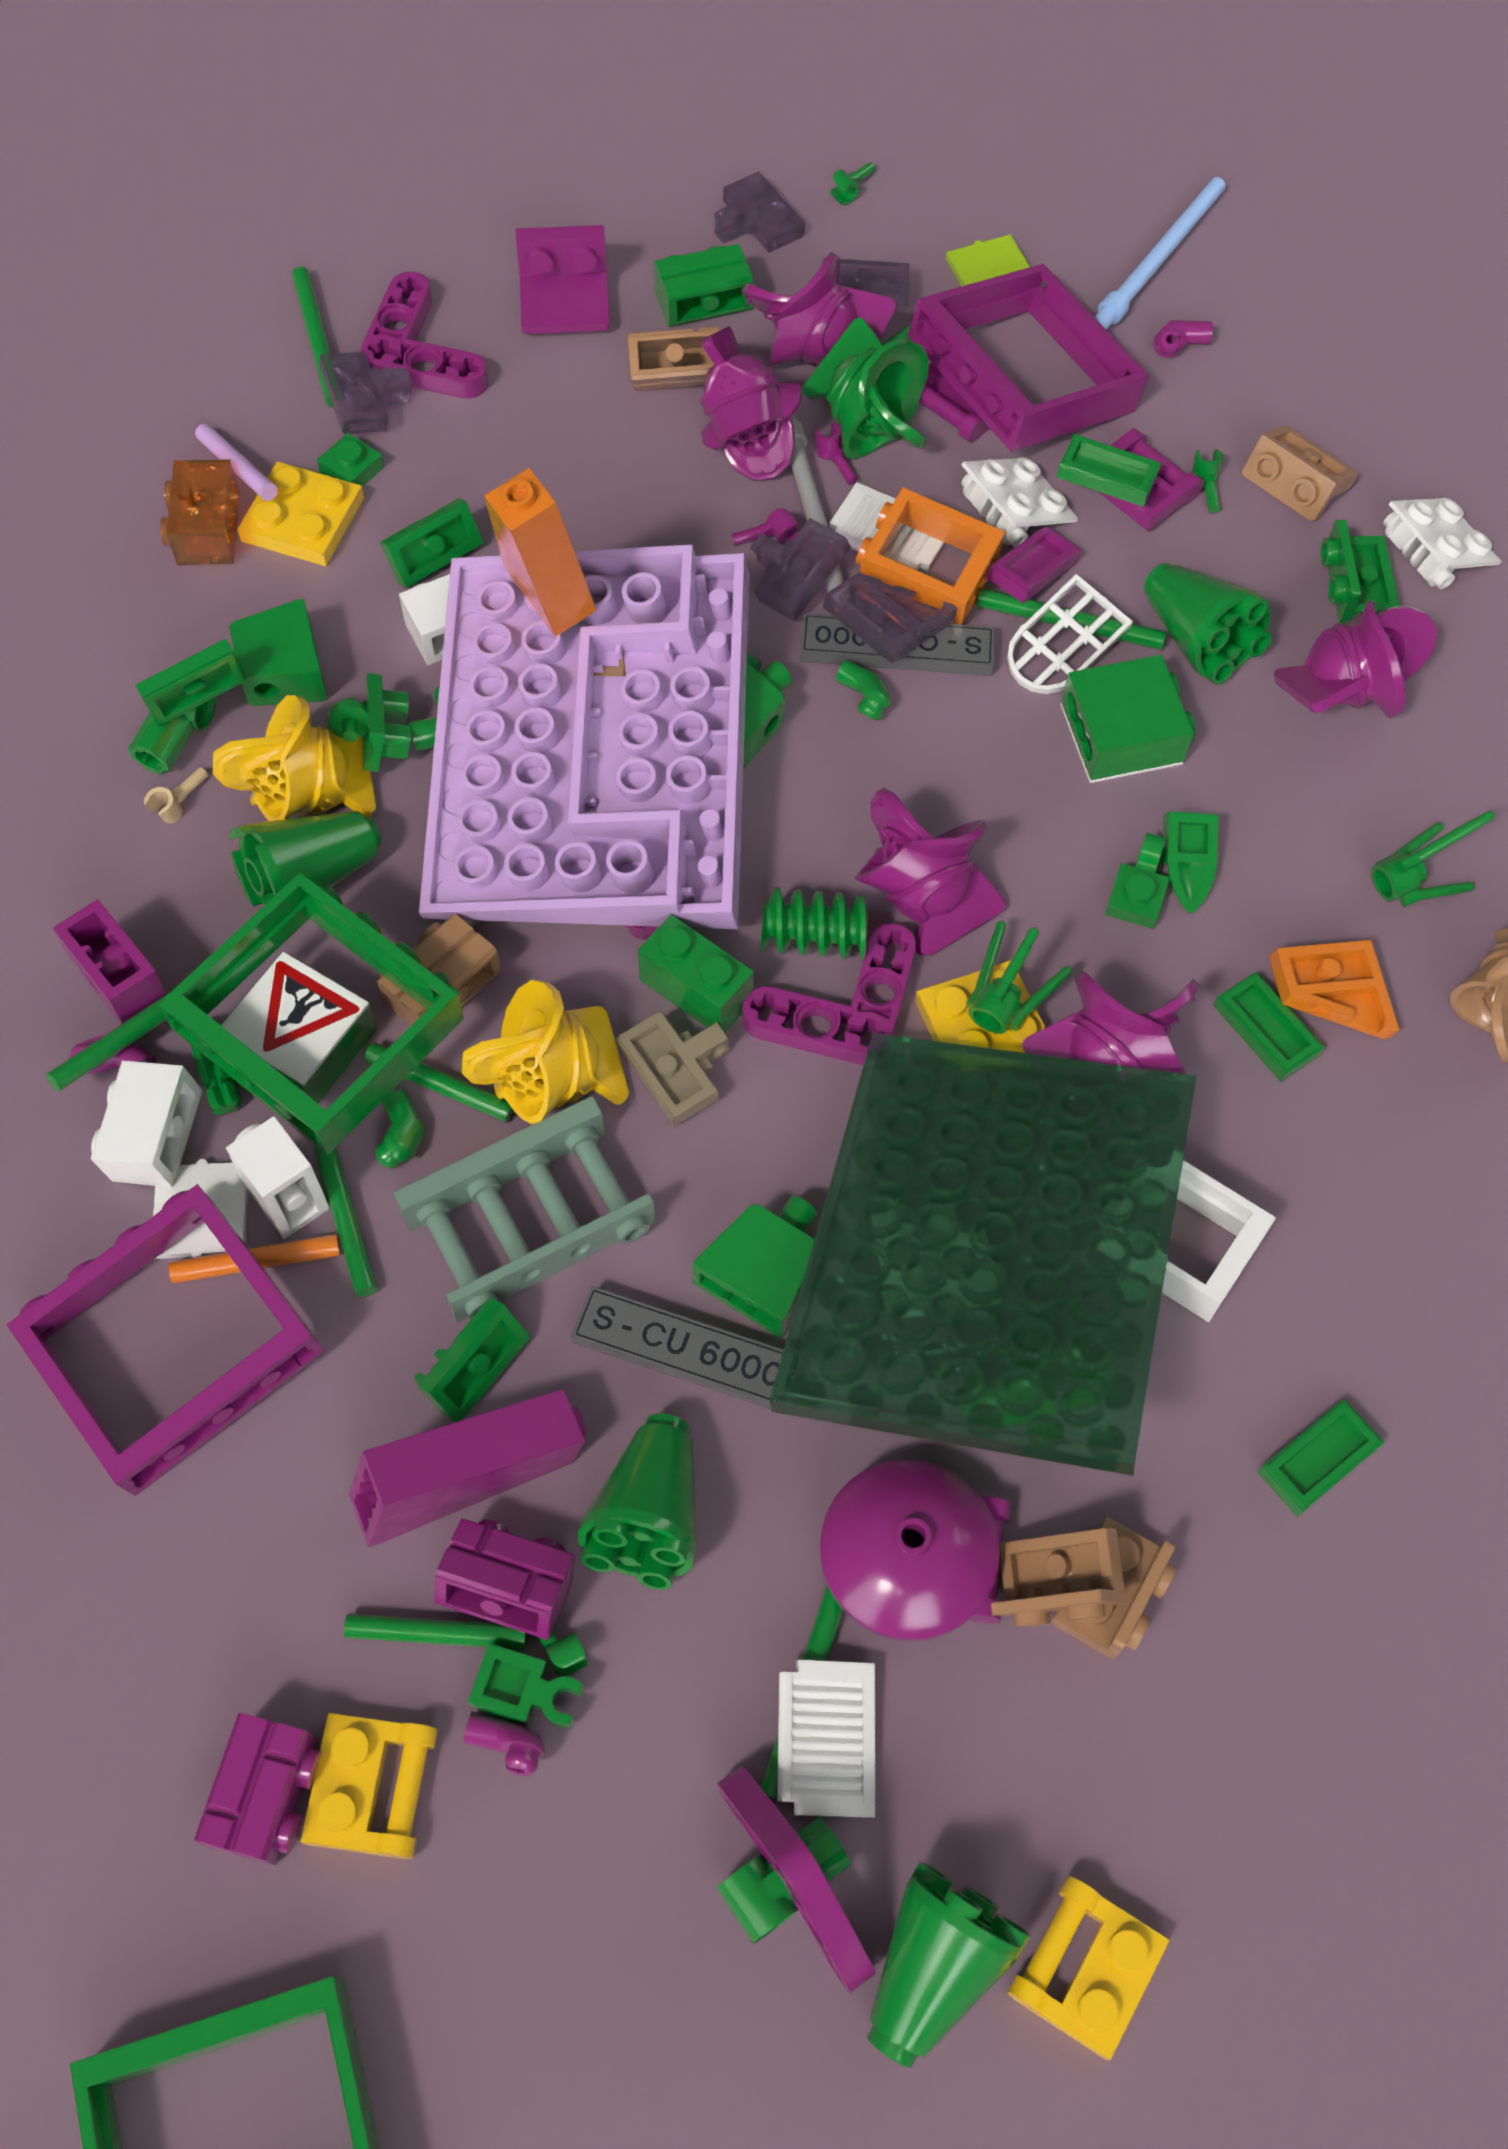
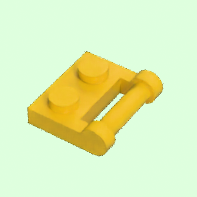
[300,1713,438,1859]
[1007,1876,1170,2061]

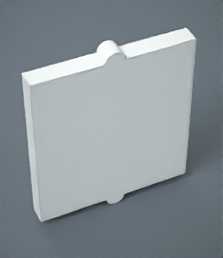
[153,1159,248,1259]

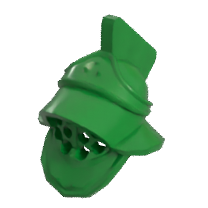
[803,317,929,460]

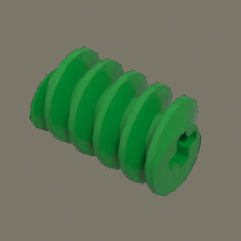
[760,887,868,961]

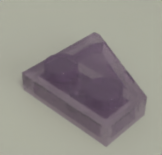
[823,573,958,664]

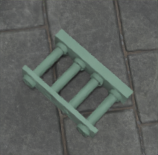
[393,1096,655,1323]

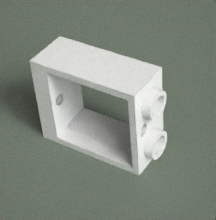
[1095,1146,1276,1323]

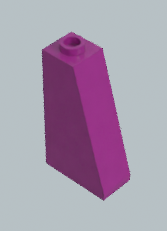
[349,1389,586,1548]

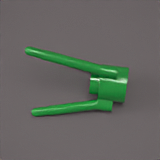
[1371,811,1495,907]
[966,921,1072,1034]

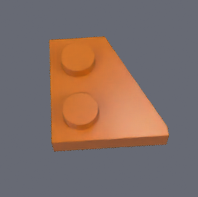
[1269,940,1399,1039]

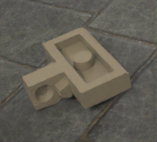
[616,1011,730,1127]

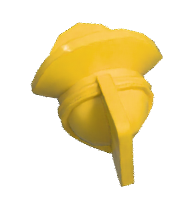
[213,695,376,821]
[461,980,629,1124]

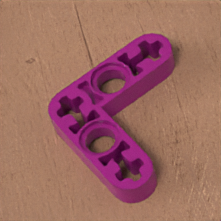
[361,272,488,398]
[742,923,916,1065]
[716,1766,876,1993]

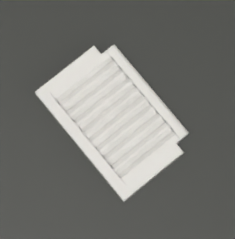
[829,482,946,571]
[777,1660,875,1818]

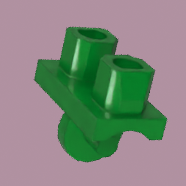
[328,673,411,772]

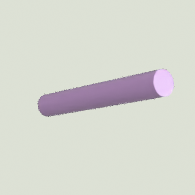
[195,423,278,501]

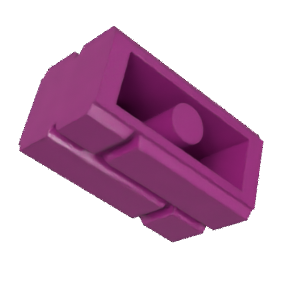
[434,1518,575,1640]
[193,1713,322,1866]

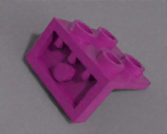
[515,225,610,334]

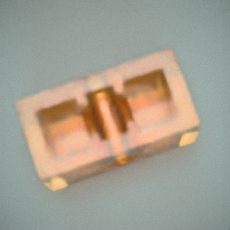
[161,459,240,565]

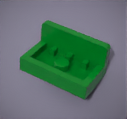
[1320,520,1400,624]

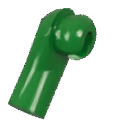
[836,659,891,721]
[375,1090,425,1169]

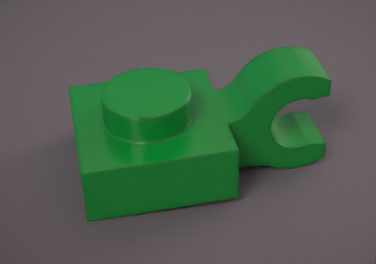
[1105,832,1170,929]

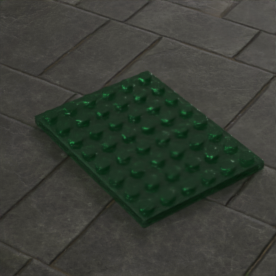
[769,1033,1196,1476]

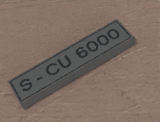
[800,613,994,676]
[571,1286,804,1414]

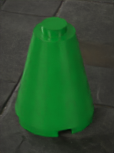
[230,811,381,907]

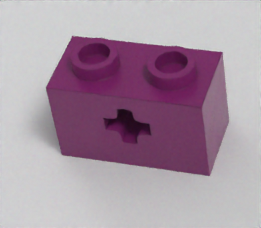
[53,899,167,1024]

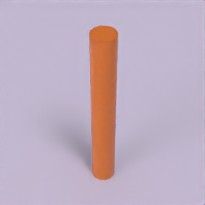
[169,1234,341,1284]

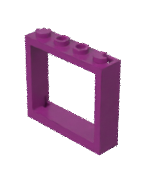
[907,264,1150,452]
[6,1184,326,1496]

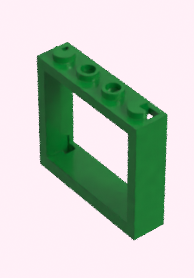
[159,872,464,1155]
[69,1976,380,2149]

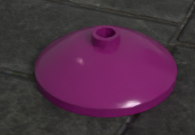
[820,1459,1000,1641]

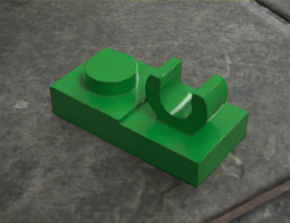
[379,498,484,588]
[414,1297,530,1423]

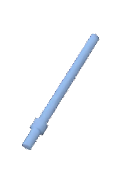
[1094,177,1226,330]

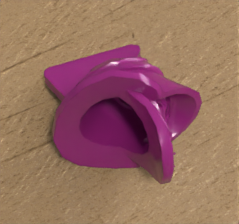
[742,252,896,367]
[700,326,803,481]
[1274,600,1438,719]
[854,788,1005,956]
[1022,970,1199,1125]

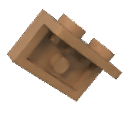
[991,1528,1126,1627]

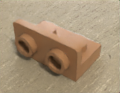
[1242,425,1359,521]
[1050,1516,1178,1660]

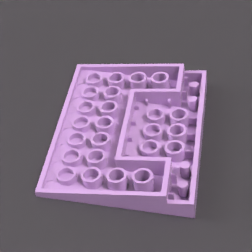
[419,544,750,929]

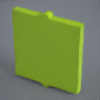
[945,234,1030,286]

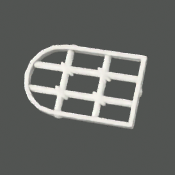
[1007,574,1133,694]

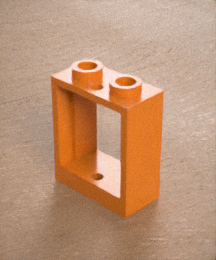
[855,487,1005,625]

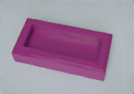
[987,526,1082,604]

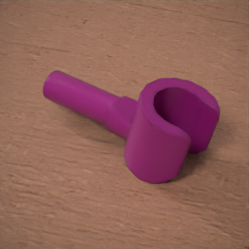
[815,423,858,485]
[731,508,800,546]

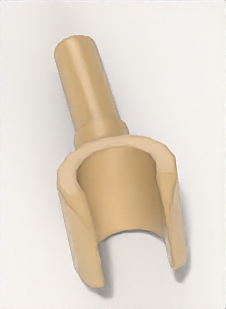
[144,767,208,823]

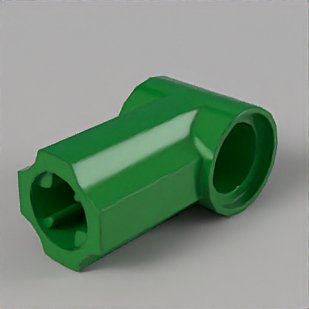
[128,697,217,775]
[717,1817,852,1944]

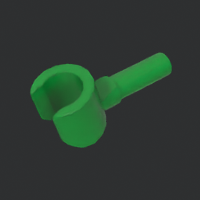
[830,162,875,206]
[1191,449,1223,513]
[538,1631,588,1676]

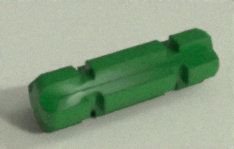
[189,1043,241,1116]

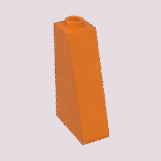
[484,468,597,637]

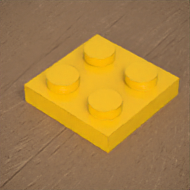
[237,461,364,567]
[915,960,1045,1089]

